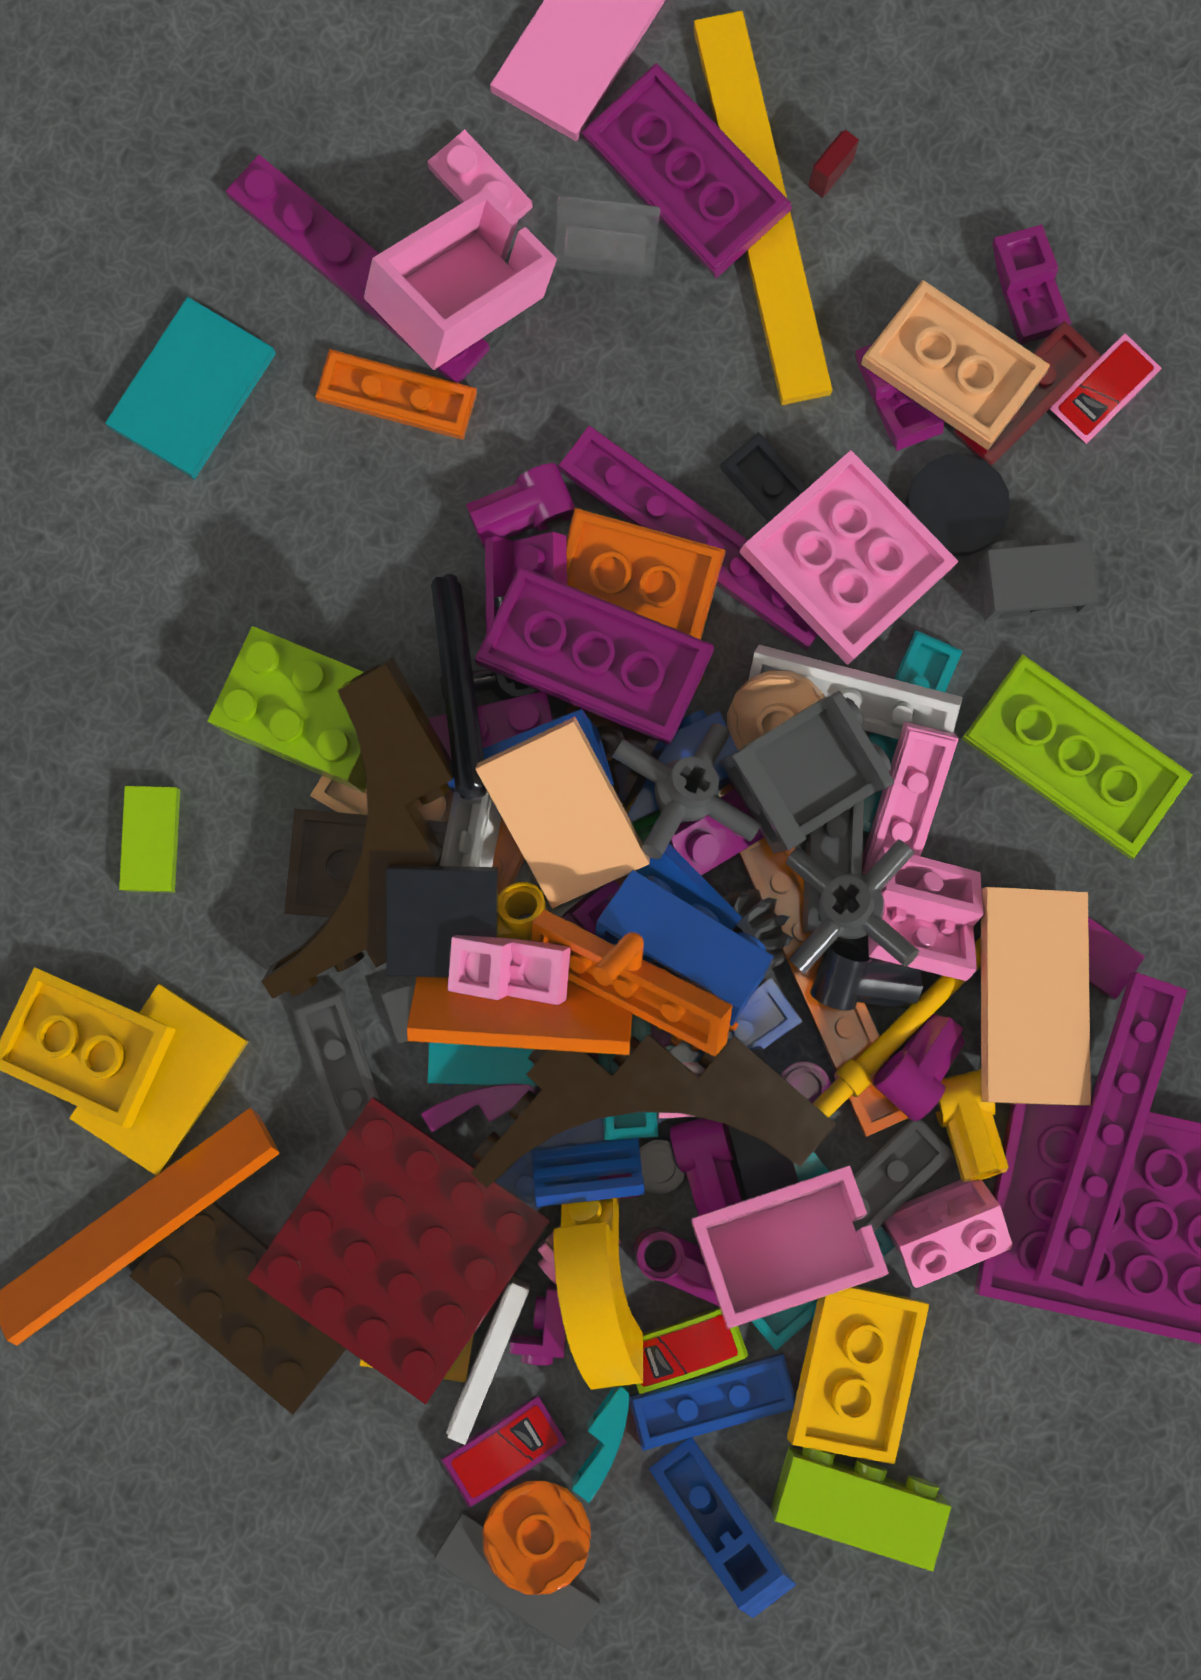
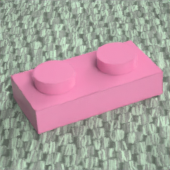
[427,129,532,220]

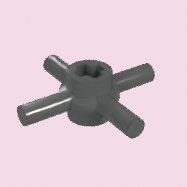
[612,723,761,859]
[786,839,919,974]

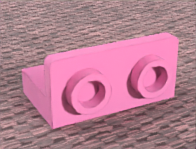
[883,1180,1012,1288]

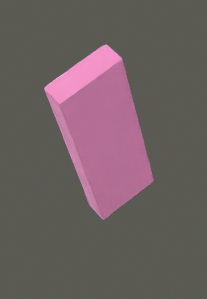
[862,722,959,875]

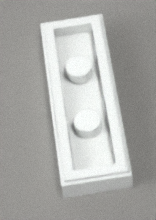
[446,1277,530,1445]

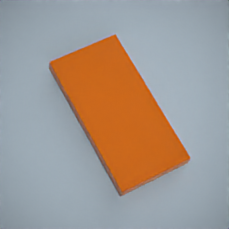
[407,977,633,1055]

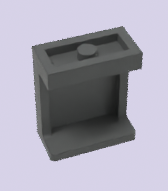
[719,691,894,853]

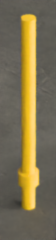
[812,937,981,1118]

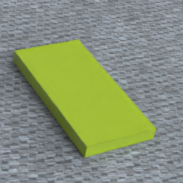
[961,654,1193,859]

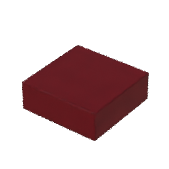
[808,129,859,198]

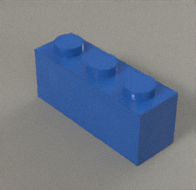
[594,870,774,1026]

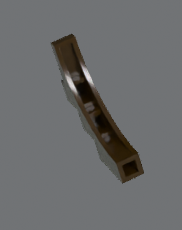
[262,657,454,999]
[470,1035,836,1188]

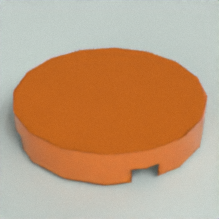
[482,1481,591,1595]

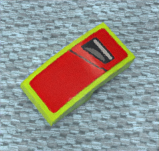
[636,1307,748,1394]

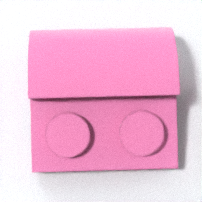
[868,847,984,981]

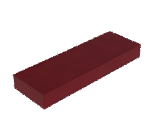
[953,320,1101,466]

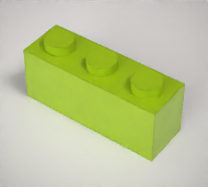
[770,1447,952,1572]

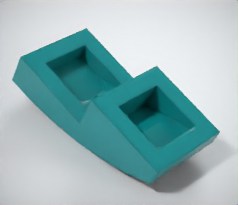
[572,1385,629,1503]

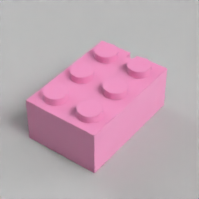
[364,188,557,370]
[691,1166,889,1330]

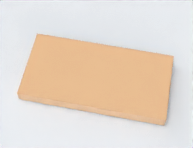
[981,887,1091,1106]

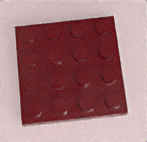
[247,1097,550,1405]

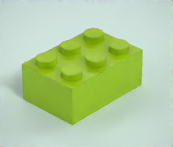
[208,626,367,793]

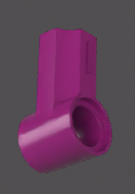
[466,463,576,548]
[872,1013,965,1122]
[670,1118,744,1216]
[632,1227,719,1306]

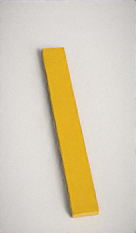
[693,10,832,406]

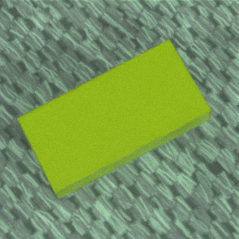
[119,786,180,893]

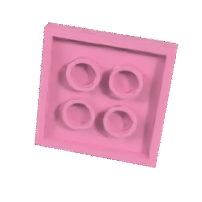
[739,450,959,665]

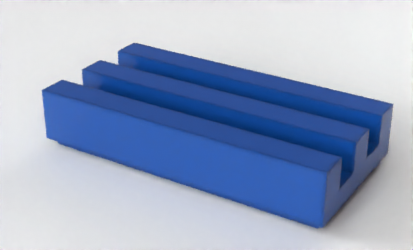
[531,1138,645,1207]

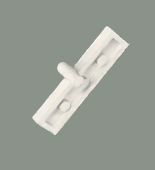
[749,645,963,739]

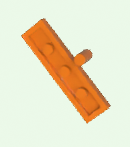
[531,910,733,1057]

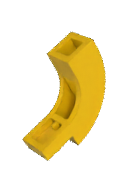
[553,1198,643,1390]

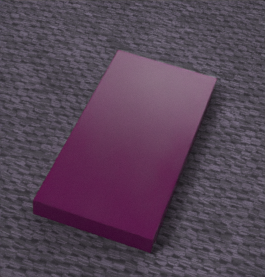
[582,62,792,278]
[475,566,714,745]

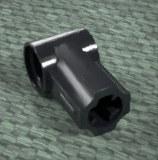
[810,940,923,1010]

